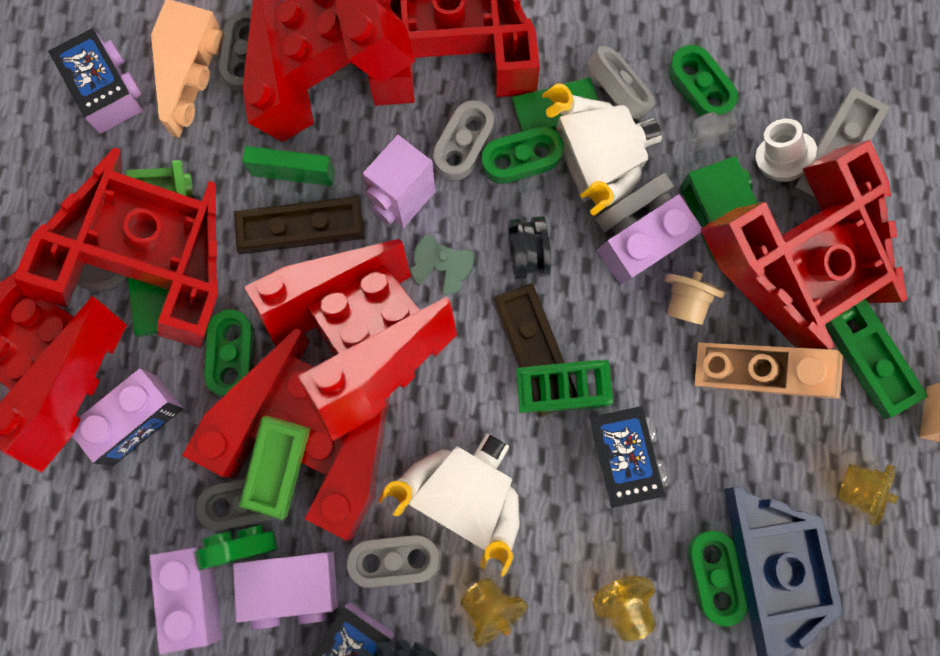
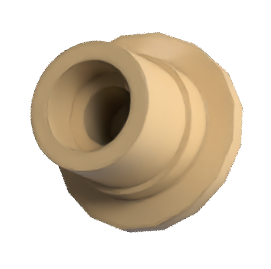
[664,271,726,325]

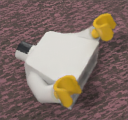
[542,83,662,215]
[378,434,520,577]

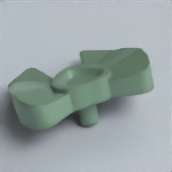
[410,234,474,295]

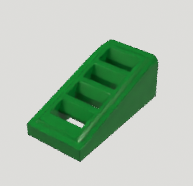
[516,359,613,413]

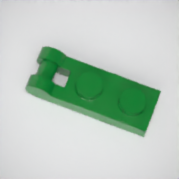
[825,299,929,420]

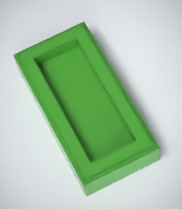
[239,416,310,520]

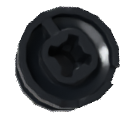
[508,216,551,280]

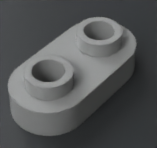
[587,46,655,119]
[433,101,494,181]
[595,173,675,235]
[347,535,440,588]

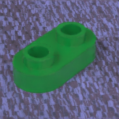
[668,45,738,121]
[482,127,564,184]
[204,309,255,397]
[194,525,278,571]
[687,531,748,627]

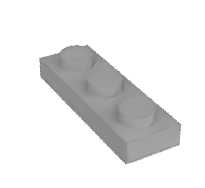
[790,87,890,210]

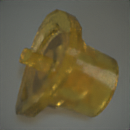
[837,464,898,527]
[592,575,657,641]
[460,578,529,649]

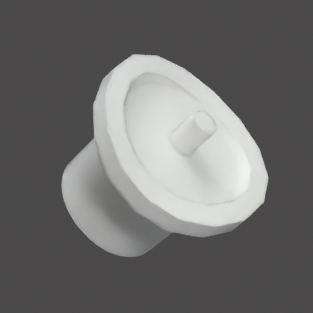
[755,119,817,182]

